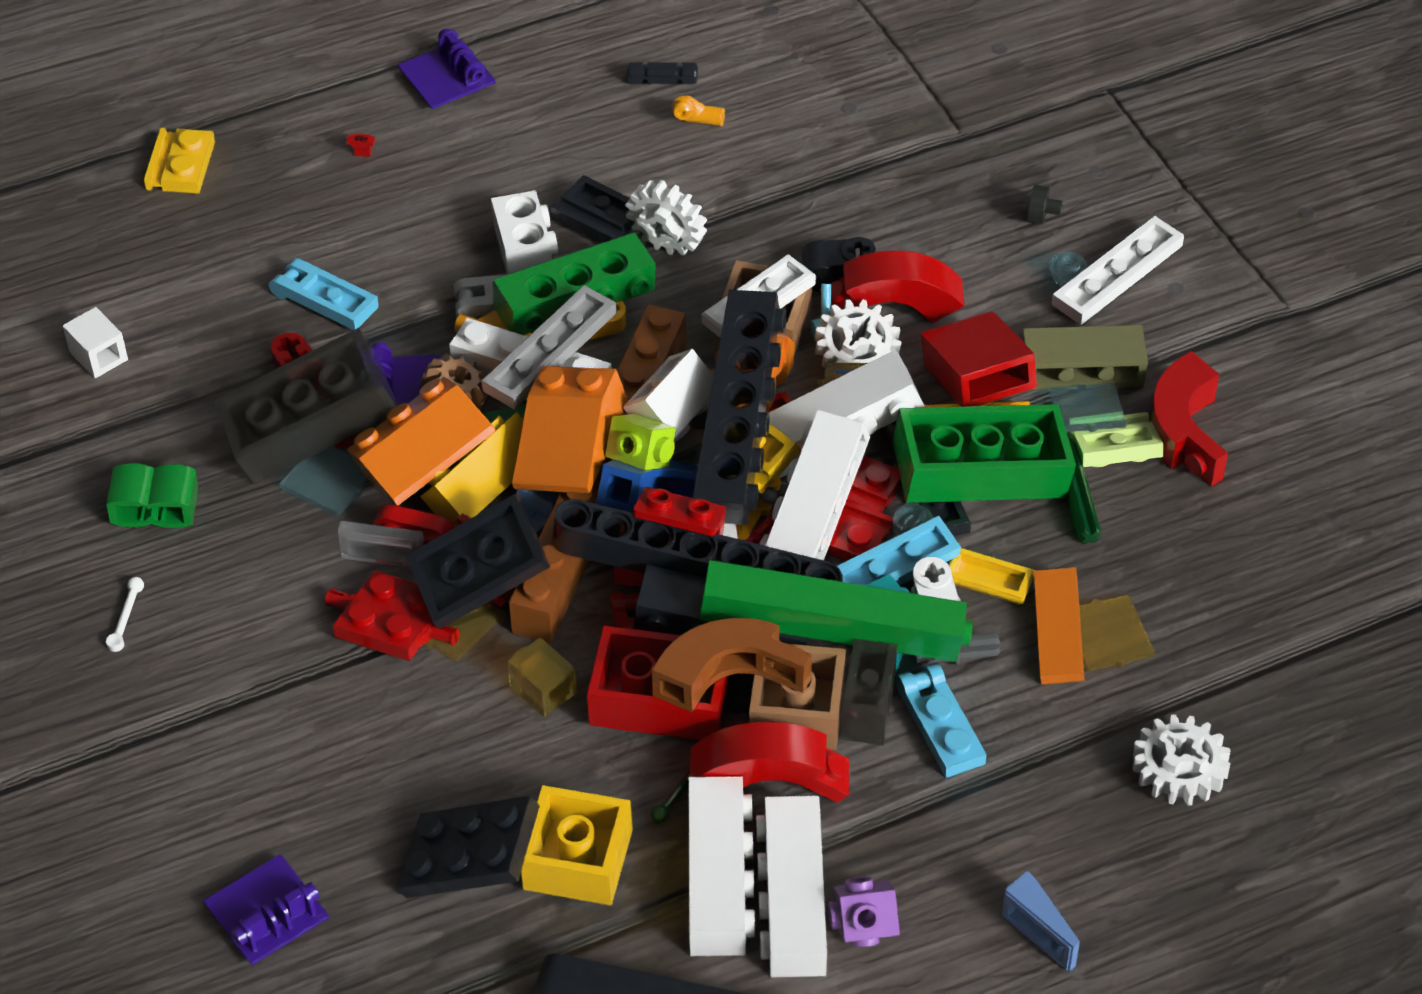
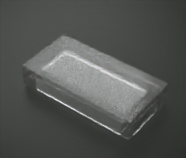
[337,521,424,567]

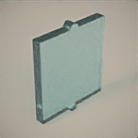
[1049,384,1126,432]
[279,440,369,517]

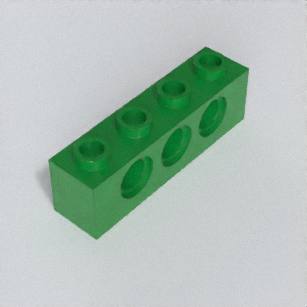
[493,232,656,335]

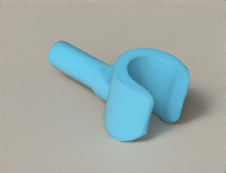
[810,284,831,339]

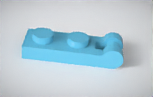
[269,258,379,331]
[896,662,987,778]

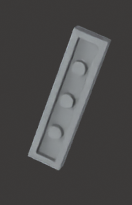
[482,285,616,410]

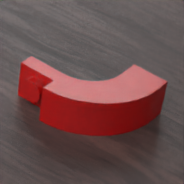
[831,250,965,323]
[1150,351,1228,487]
[689,722,849,803]

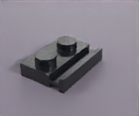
[551,175,635,243]

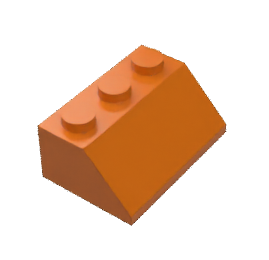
[347,377,496,506]

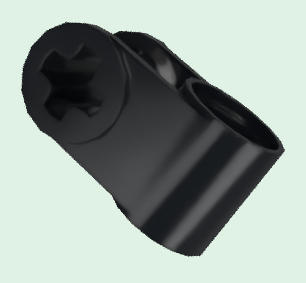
[802,237,876,292]

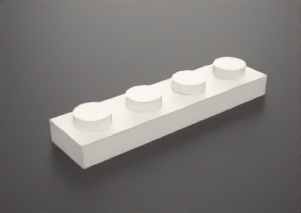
[1052,216,1184,325]

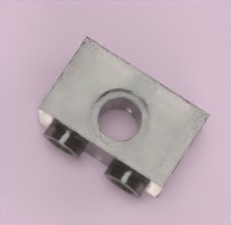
[841,639,898,745]

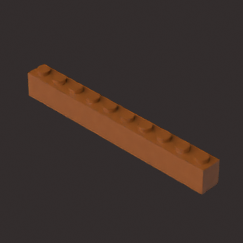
[509,304,687,644]

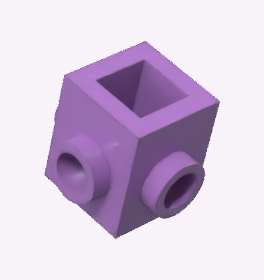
[828,877,900,947]

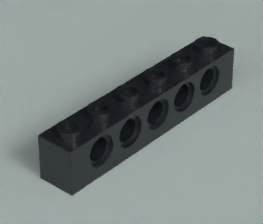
[693,289,786,525]

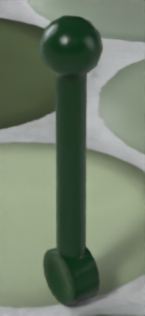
[651,770,690,822]

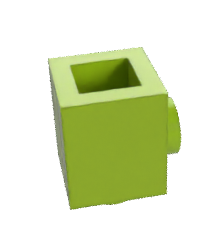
[605,414,676,470]

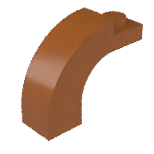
[652,618,811,712]

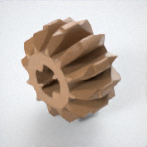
[419,353,488,410]

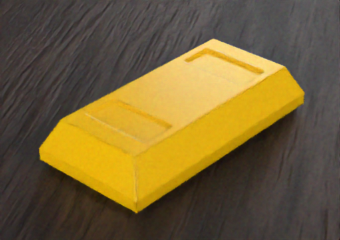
[948,548,1036,605]

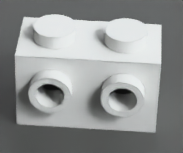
[623,349,714,442]

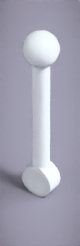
[106,577,144,652]

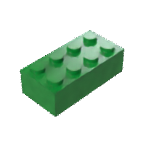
[892,404,1076,503]

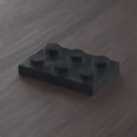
[406,494,551,629]
[397,796,540,898]

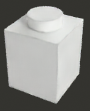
[62,307,128,378]

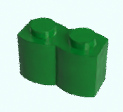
[106,463,199,528]

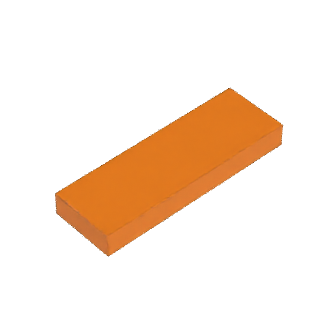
[1034,567,1085,685]

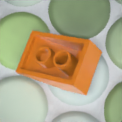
[512,366,629,494]

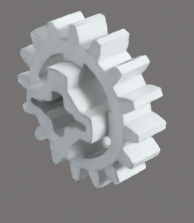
[626,180,707,255]
[814,299,901,377]
[1133,715,1230,806]

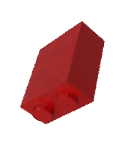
[921,311,1037,407]

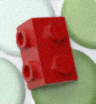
[633,487,726,536]

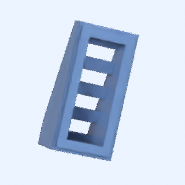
[1002,871,1080,972]

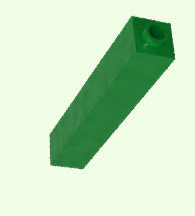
[700,560,973,662]

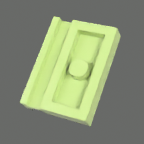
[1068,412,1163,467]

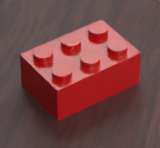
[587,625,731,740]

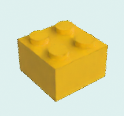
[521,785,633,906]

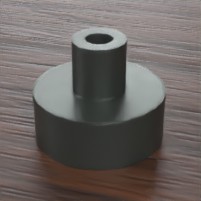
[1028,184,1063,224]

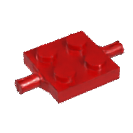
[325,570,460,662]

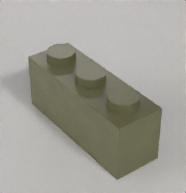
[1022,325,1148,390]

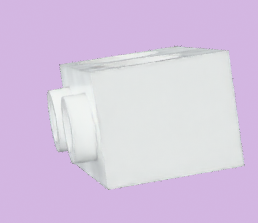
[491,190,558,274]

